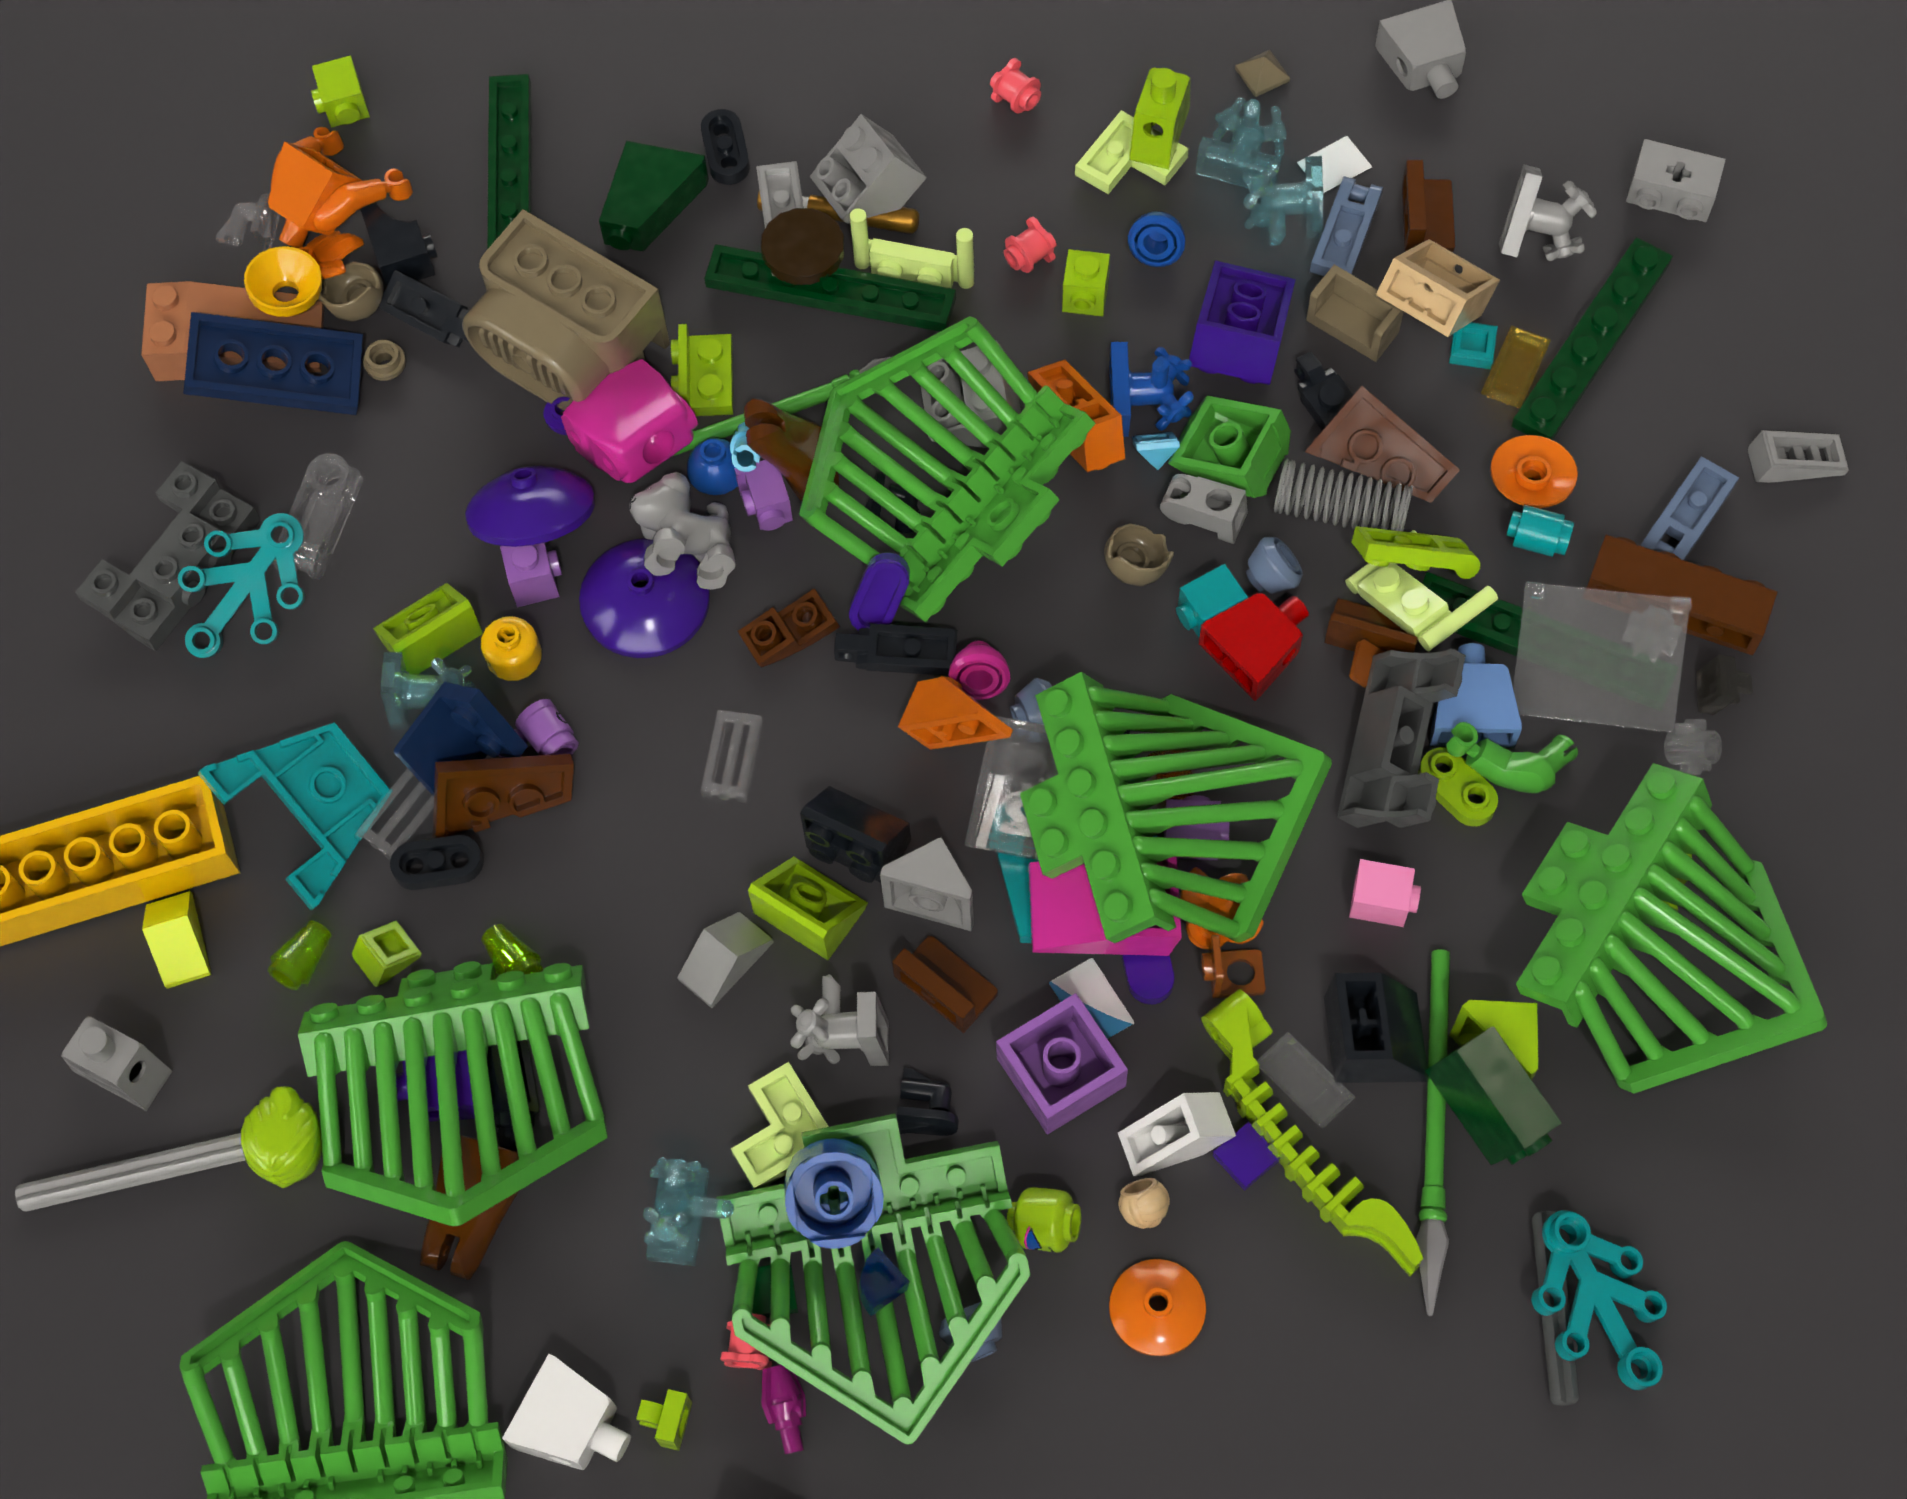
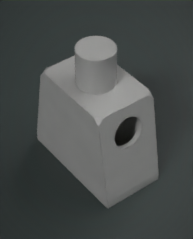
[1375,0,1466,99]
[61,1016,173,1111]

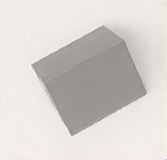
[880,837,974,931]

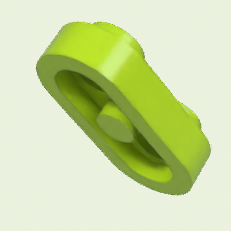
[1418,747,1498,827]

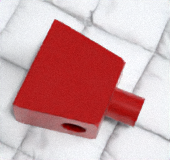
[1199,593,1309,701]

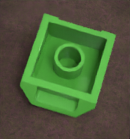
[1168,395,1291,498]

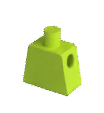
[1129,67,1191,170]

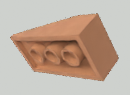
[141,281,324,381]

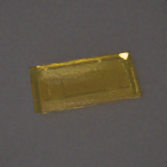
[1481,325,1551,408]

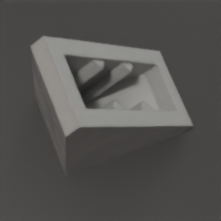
[677,912,774,1008]

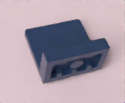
[394,682,528,797]

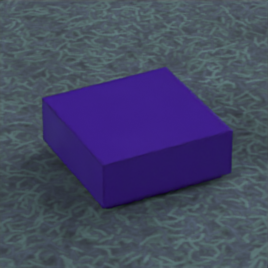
[1213,1122,1280,1191]

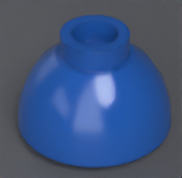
[1128,211,1185,267]
[687,438,738,495]

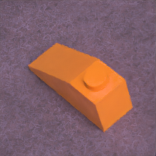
[1027,360,1125,472]
[898,676,1013,750]

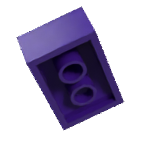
[1189,260,1296,385]

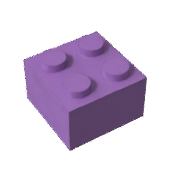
[996,993,1128,1135]

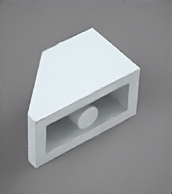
[1118,1092,1236,1176]

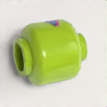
[1007,1187,1081,1253]

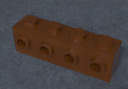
[1582,535,1778,656]

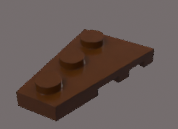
[1304,385,1460,503]
[433,754,574,838]

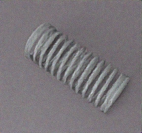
[1274,459,1413,531]

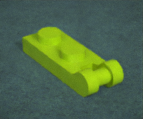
[1351,526,1480,579]

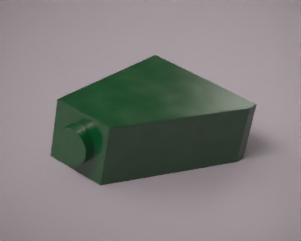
[599,141,709,252]

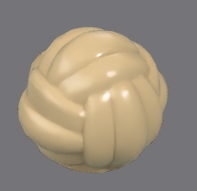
[1118,1178,1170,1229]

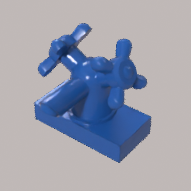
[1109,342,1194,437]

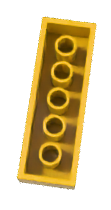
[0,776,240,947]

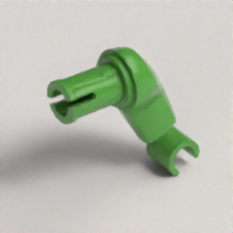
[1446,722,1578,793]

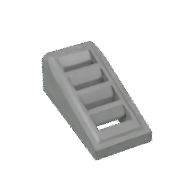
[1748,430,1849,483]

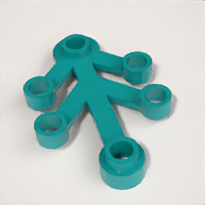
[178,513,305,658]
[1531,1210,1667,1390]

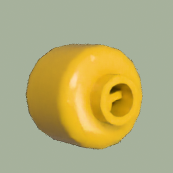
[481,616,542,681]

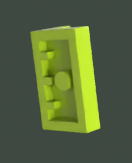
[671,324,733,416]

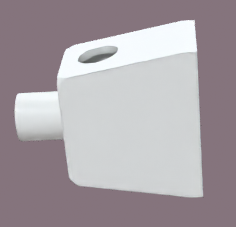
[502,1354,631,1470]

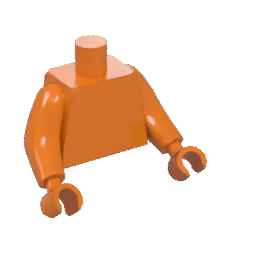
[268,127,413,248]

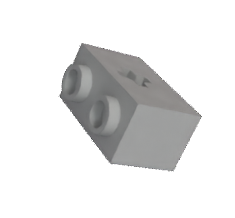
[1626,139,1726,222]

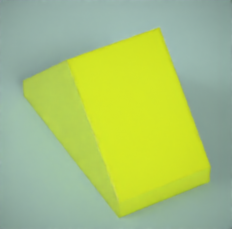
[142,891,211,989]

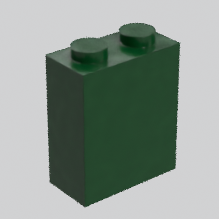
[1425,1026,1561,1166]

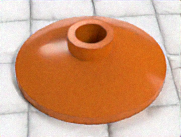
[1490,435,1578,508]
[1109,1259,1206,1356]

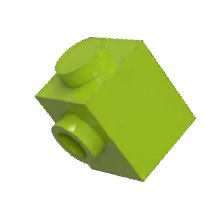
[311,55,370,128]
[1062,249,1110,317]

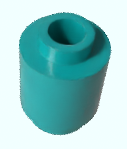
[1506,504,1574,557]

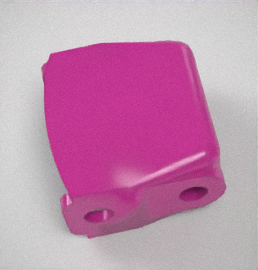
[561,359,698,483]

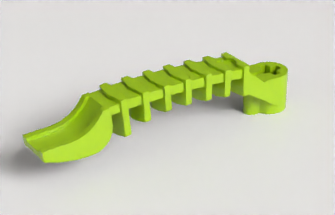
[1201,989,1423,1277]

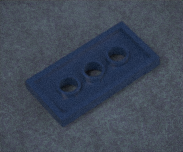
[183,312,363,415]

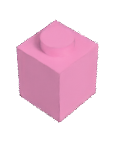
[1349,859,1421,927]

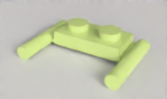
[850,208,974,289]
[1345,530,1498,651]

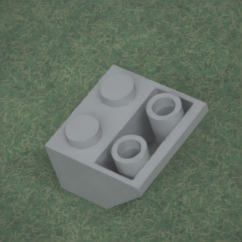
[809,114,927,223]
[921,340,1021,448]

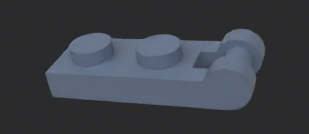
[1310,176,1384,276]
[1641,456,1739,561]

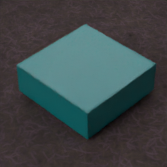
[1449,322,1498,369]

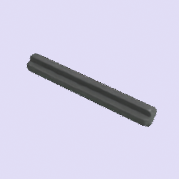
[1532,1211,1579,1406]

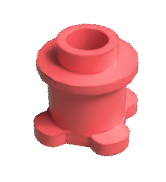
[990,58,1041,114]
[1004,217,1057,273]
[720,1313,772,1370]

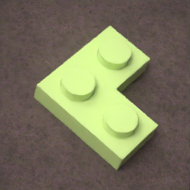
[1075,110,1189,195]
[731,1062,829,1189]

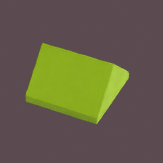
[373,583,483,680]
[748,856,868,960]
[1449,1000,1538,1080]

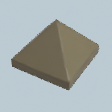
[1235,49,1290,97]

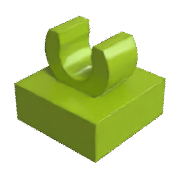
[636,1389,692,1451]

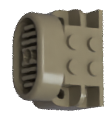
[462,209,670,410]

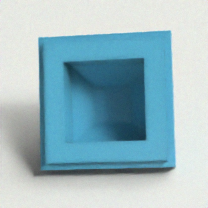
[1132,432,1180,470]

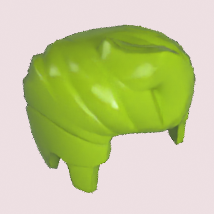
[241,1086,322,1188]

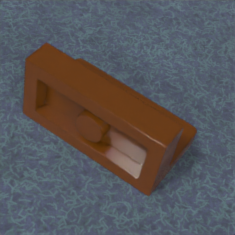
[1402,160,1455,252]
[1324,598,1418,653]
[892,936,998,1033]

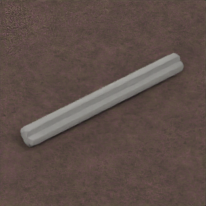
[15,1133,245,1212]

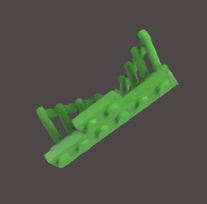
[799,316,1096,622]
[1020,672,1332,943]
[1516,763,1827,1094]
[298,961,608,1226]
[716,1113,1031,1444]
[179,1241,507,1499]

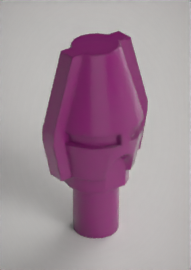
[761,1365,806,1455]

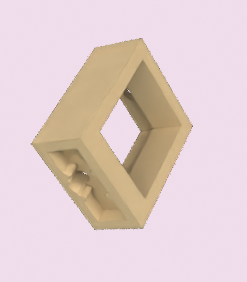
[1376,239,1500,337]

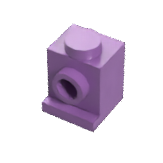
[734,460,793,531]

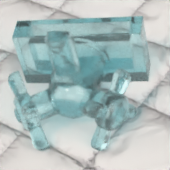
[1196,97,1287,195]
[1243,156,1323,246]
[381,652,475,730]
[643,1157,734,1266]

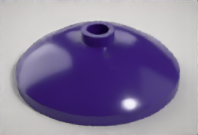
[465,466,595,547]
[579,538,710,658]

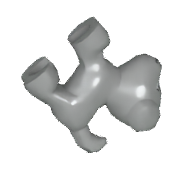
[629,472,736,590]

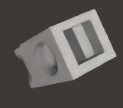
[1160,474,1248,544]

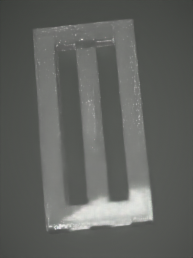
[701,710,763,803]
[355,768,434,860]

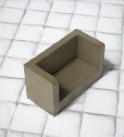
[1306,264,1404,362]

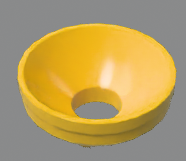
[244,246,322,317]

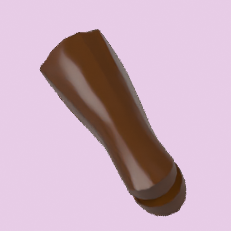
[744,399,839,501]
[420,1135,520,1280]

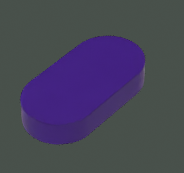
[849,553,910,631]
[1121,955,1174,1004]

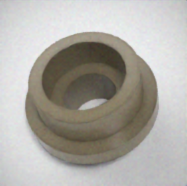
[363,340,406,381]

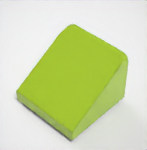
[352,920,422,987]

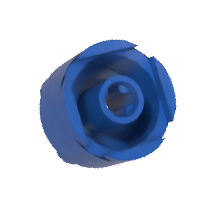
[784,1138,884,1249]

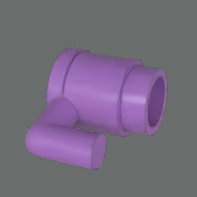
[499,699,579,758]

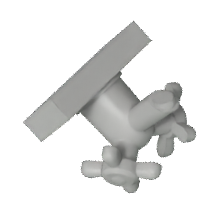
[1499,164,1597,261]
[790,974,889,1066]

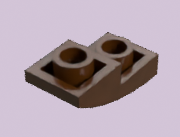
[737,588,841,667]

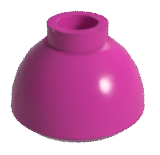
[948,641,1010,700]

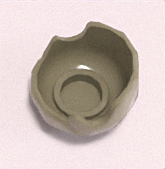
[319,261,384,322]
[1104,523,1174,586]

